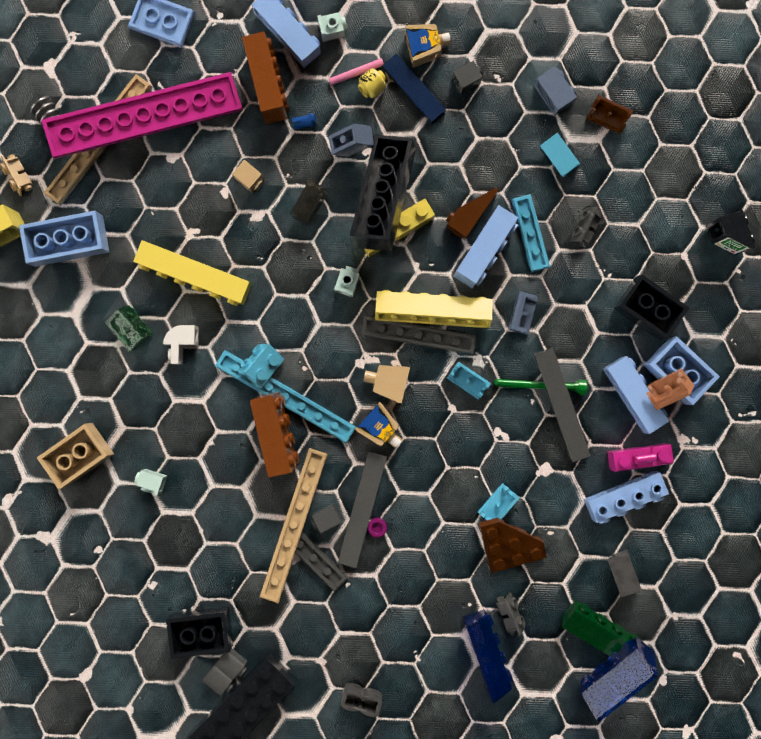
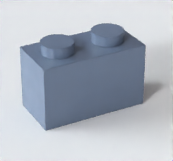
[534,66,577,116]
[329,124,374,157]

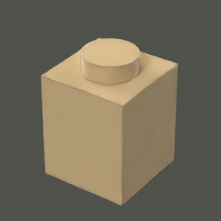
[232,160,264,193]

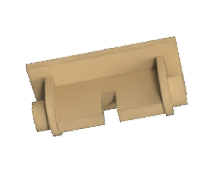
[0,155,33,196]

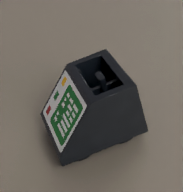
[706,210,755,255]

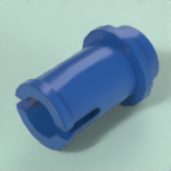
[292,113,317,130]

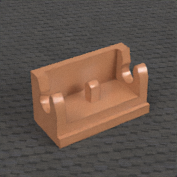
[646,368,694,410]

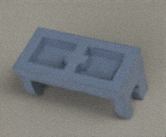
[508,291,538,335]

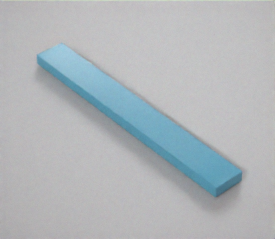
[215,350,356,443]

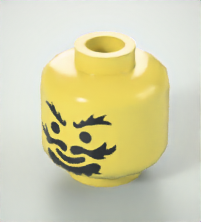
[358,69,386,98]

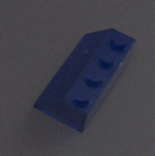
[463,609,513,703]
[581,636,658,722]

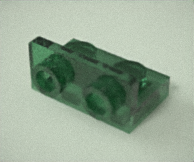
[105,305,153,352]

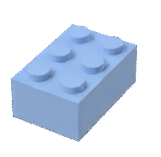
[643,336,720,405]

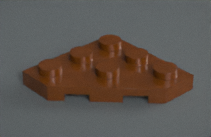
[479,518,547,573]

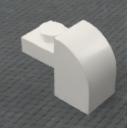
[163,325,199,365]

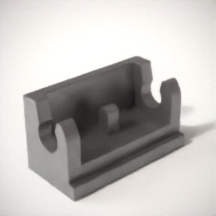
[608,550,642,597]

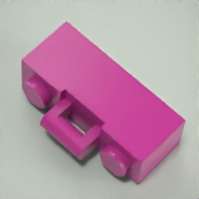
[607,443,674,472]

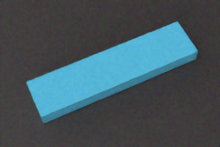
[511,194,550,273]

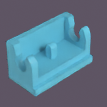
[540,133,580,177]
[447,362,491,399]
[478,483,520,520]

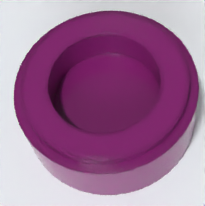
[368,517,387,538]

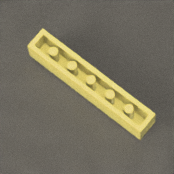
[133,240,252,306]
[375,290,492,328]

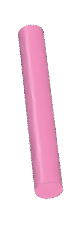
[329,58,384,86]

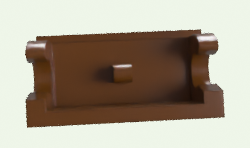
[586,95,633,134]

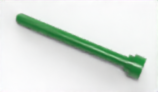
[494,379,587,395]

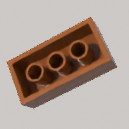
[242,31,290,124]
[250,391,299,478]

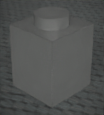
[452,60,483,94]
[311,503,342,533]

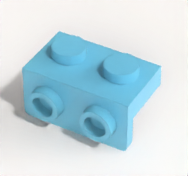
[238,344,285,388]

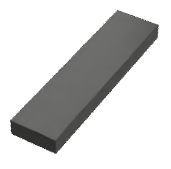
[295,531,348,592]

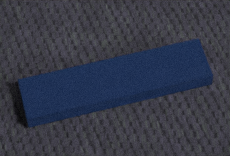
[382,54,446,124]

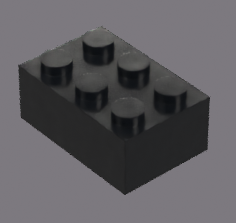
[614,274,690,341]
[166,606,233,659]

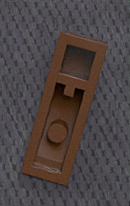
[446,188,498,241]

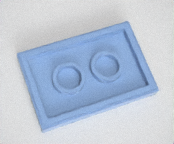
[128,0,195,48]

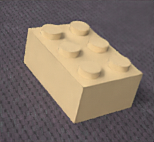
[37,423,114,490]

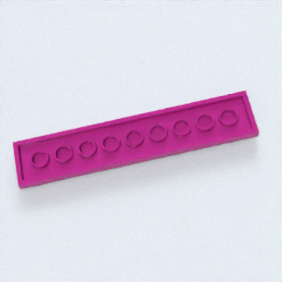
[41,72,243,159]

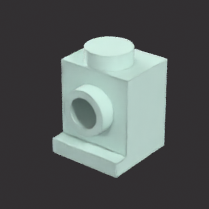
[317,12,347,42]
[334,266,360,297]
[134,469,168,496]

